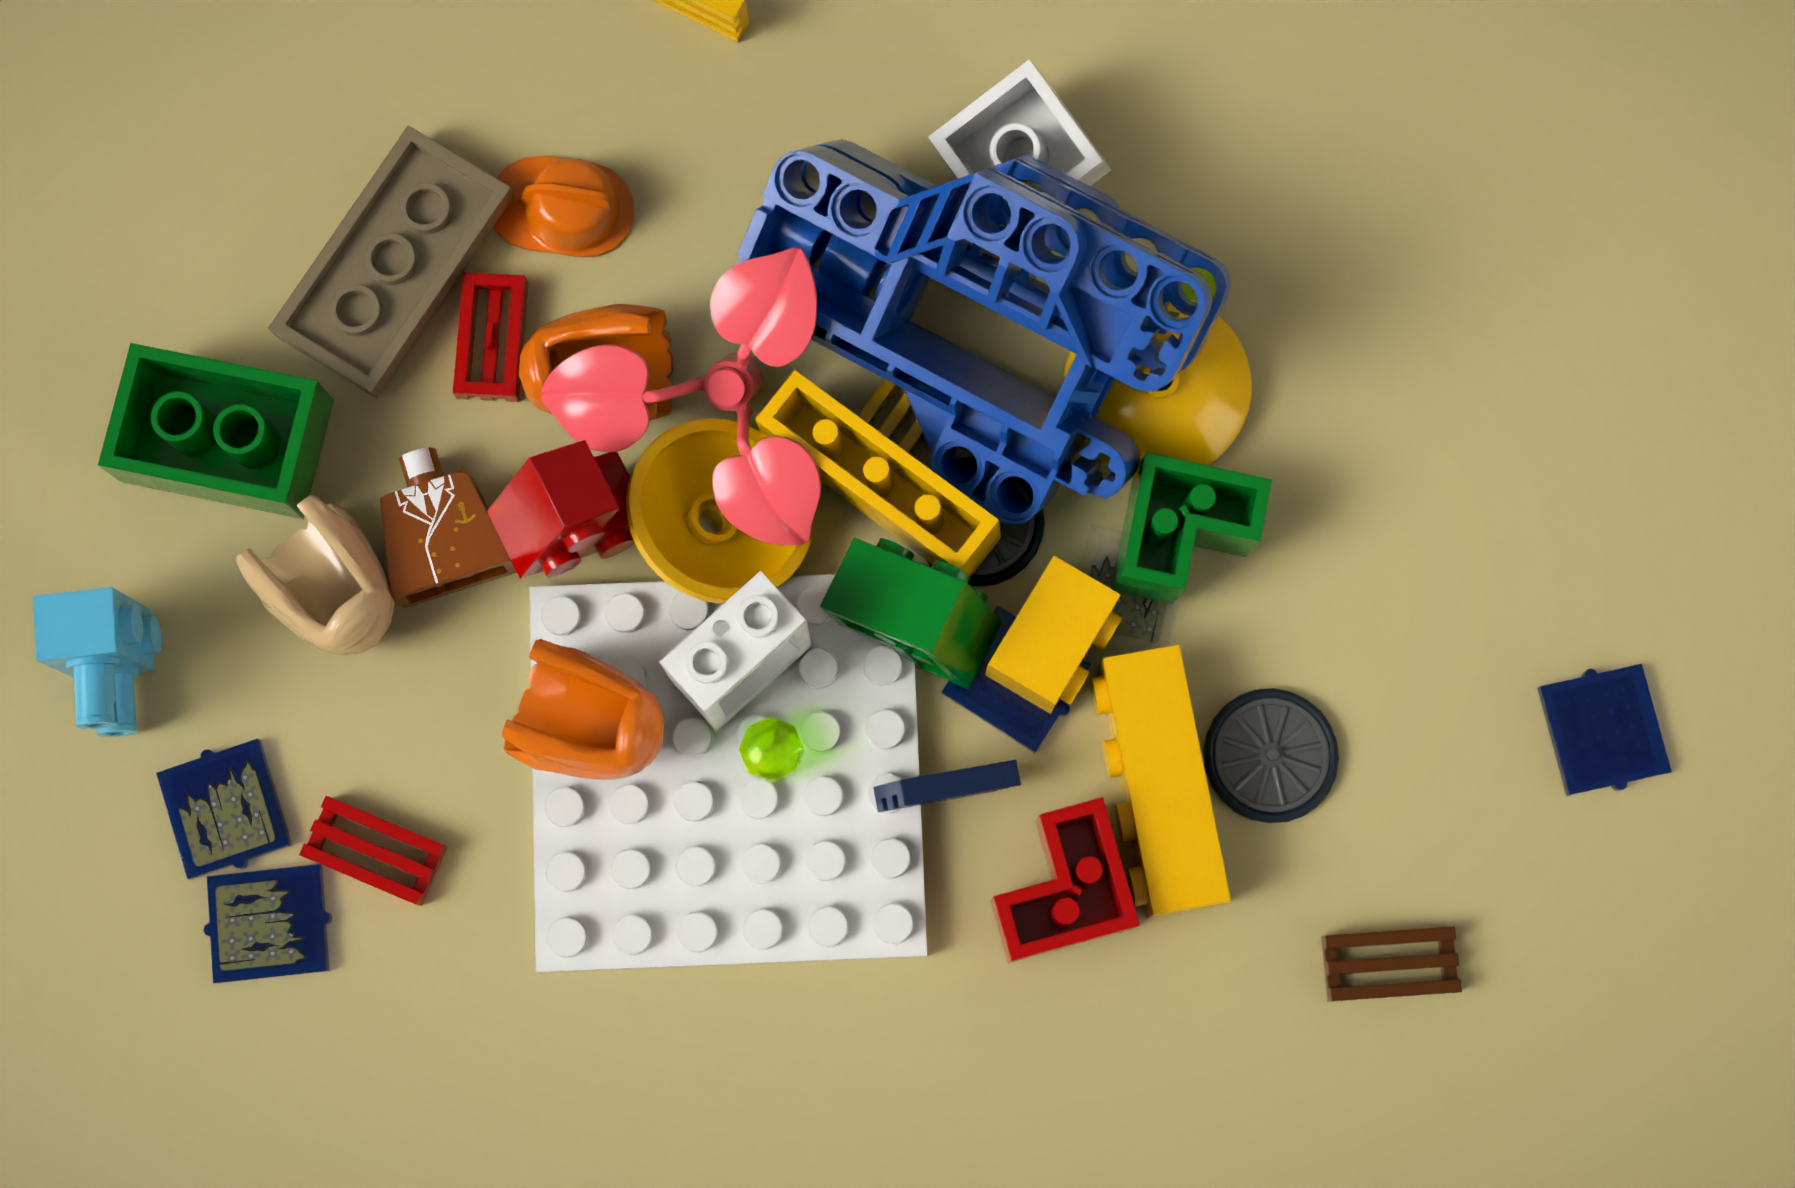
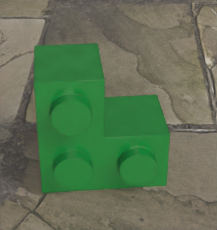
[1111,452,1272,604]
[820,537,1002,690]

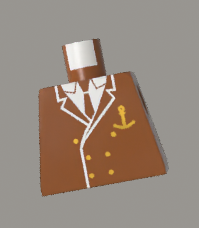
[380,447,517,608]

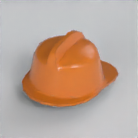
[494,156,634,257]

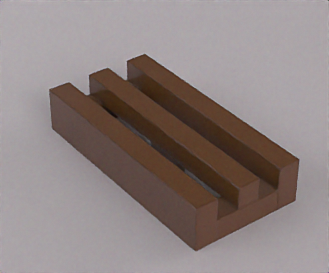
[1321,926,1462,1002]

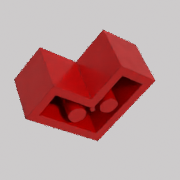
[487,440,635,579]
[991,797,1140,964]

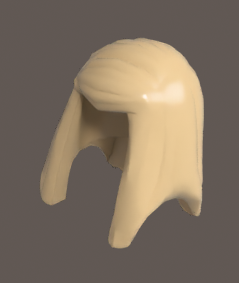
[236,495,395,655]

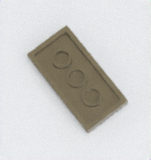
[268,125,515,399]

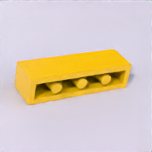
[755,370,1001,577]
[1090,644,1231,919]

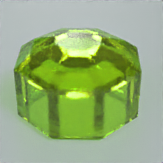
[739,717,805,784]

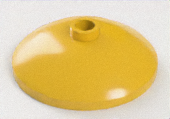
[1063,299,1252,478]
[626,418,814,604]

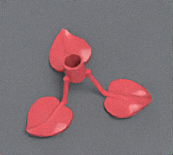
[541,247,821,545]

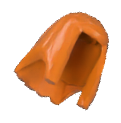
[519,304,674,421]
[502,639,664,780]

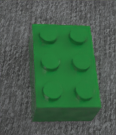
[98,343,334,519]

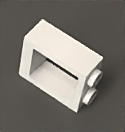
[659,571,812,732]

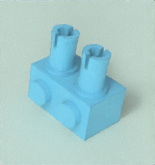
[33,587,162,737]

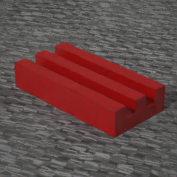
[452,272,529,402]
[299,796,447,906]

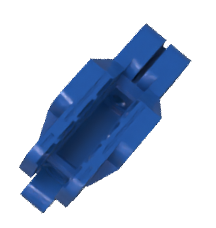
[732,139,1231,524]

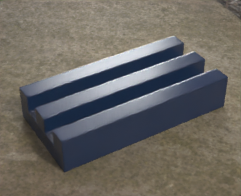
[873,760,1021,813]

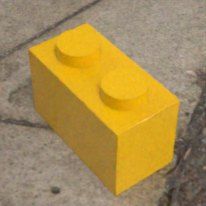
[985,556,1123,714]

